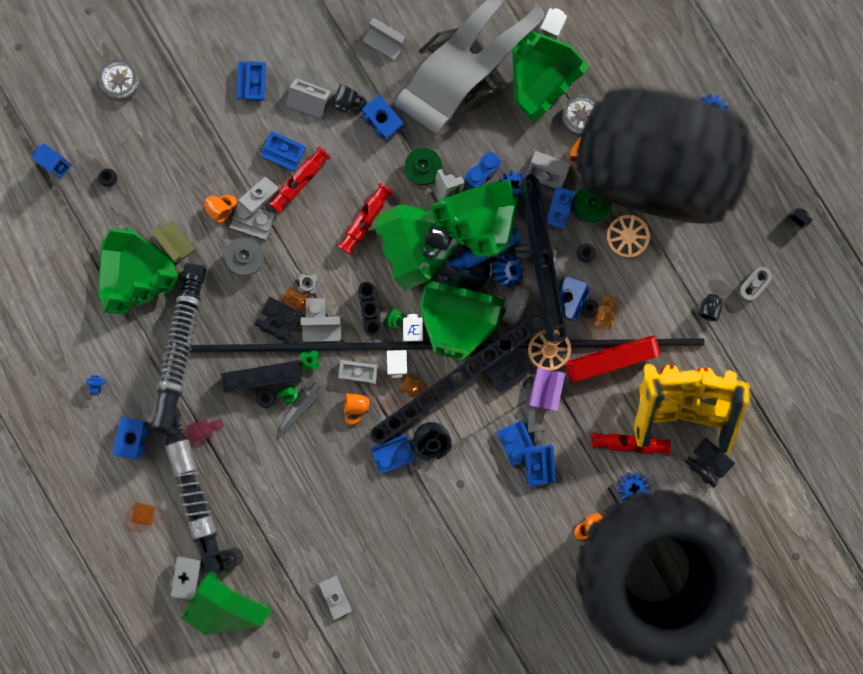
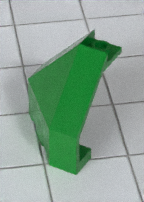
[512,30,589,122]
[431,180,518,257]
[375,205,460,291]
[98,226,178,314]
[419,280,505,361]
[181,571,272,635]

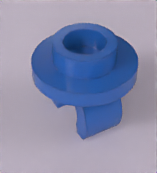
[86,375,105,395]

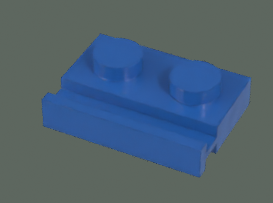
[237,61,267,101]
[260,131,306,172]
[496,420,534,467]
[370,434,416,474]
[524,444,556,486]

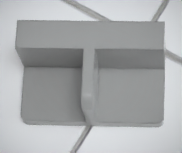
[433,169,465,201]

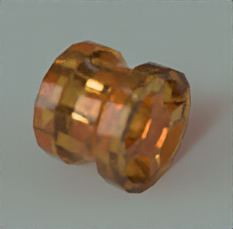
[399,374,421,398]

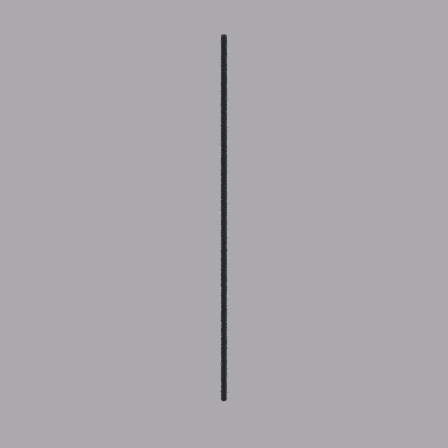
[188,338,705,352]

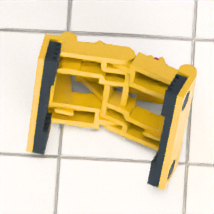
[634,364,749,454]

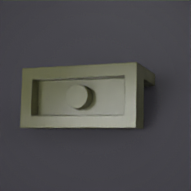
[151,220,195,264]

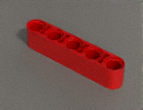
[565,336,660,382]

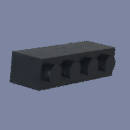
[221,360,303,393]

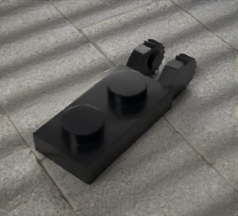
[437,264,489,292]

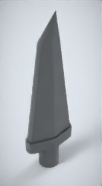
[526,375,546,442]
[279,382,321,438]

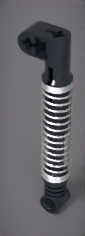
[152,263,206,436]

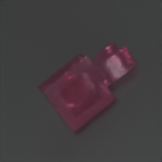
[187,418,224,443]

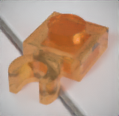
[595,294,618,330]

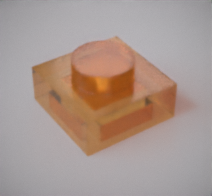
[131,502,156,525]

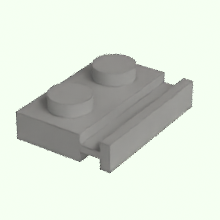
[229,203,275,240]

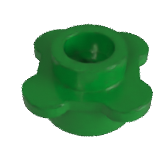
[300,351,320,371]

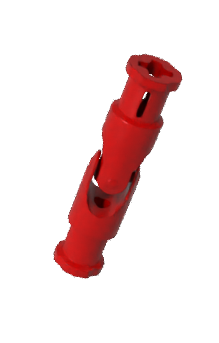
[268,146,331,214]
[337,183,393,255]
[591,431,671,456]

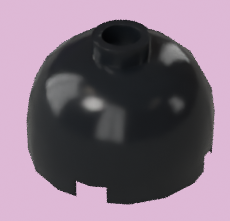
[412,422,452,461]

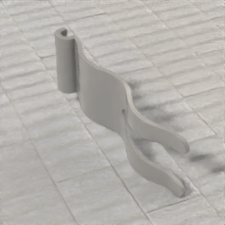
[394,0,544,136]

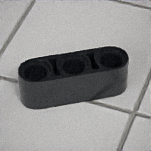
[358,282,382,338]

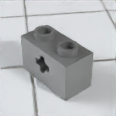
[169,555,203,599]

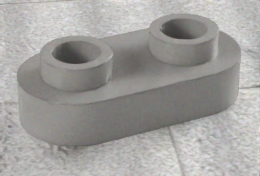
[739,267,772,301]

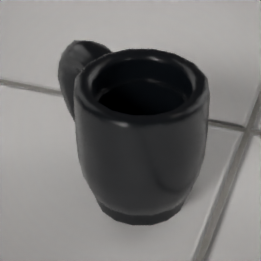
[333,84,367,113]
[422,224,453,259]
[698,294,723,322]

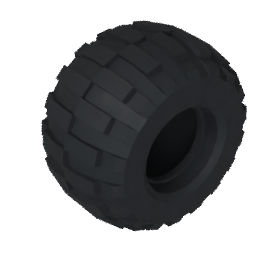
[576,87,754,224]
[576,489,754,668]

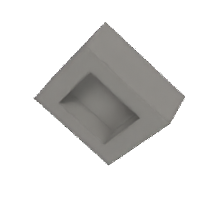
[306,298,326,317]

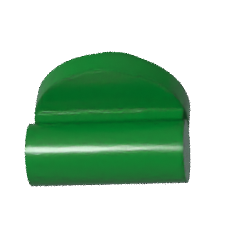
[383,308,404,329]
[276,385,298,404]

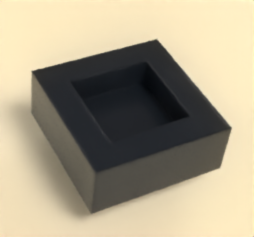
[788,208,813,228]

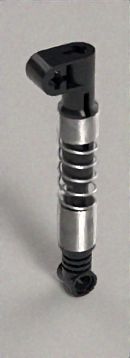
[164,407,243,576]

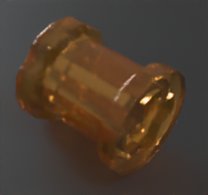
[282,286,307,310]

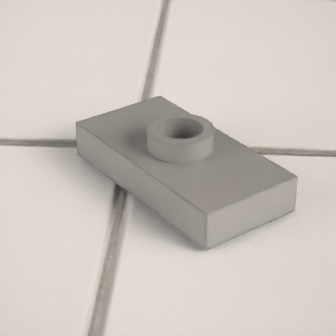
[238,176,279,215]
[338,360,379,384]
[319,575,352,620]

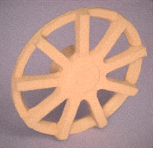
[607,215,650,257]
[528,329,571,371]

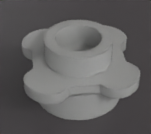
[298,274,318,294]

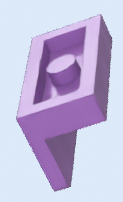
[529,368,565,411]

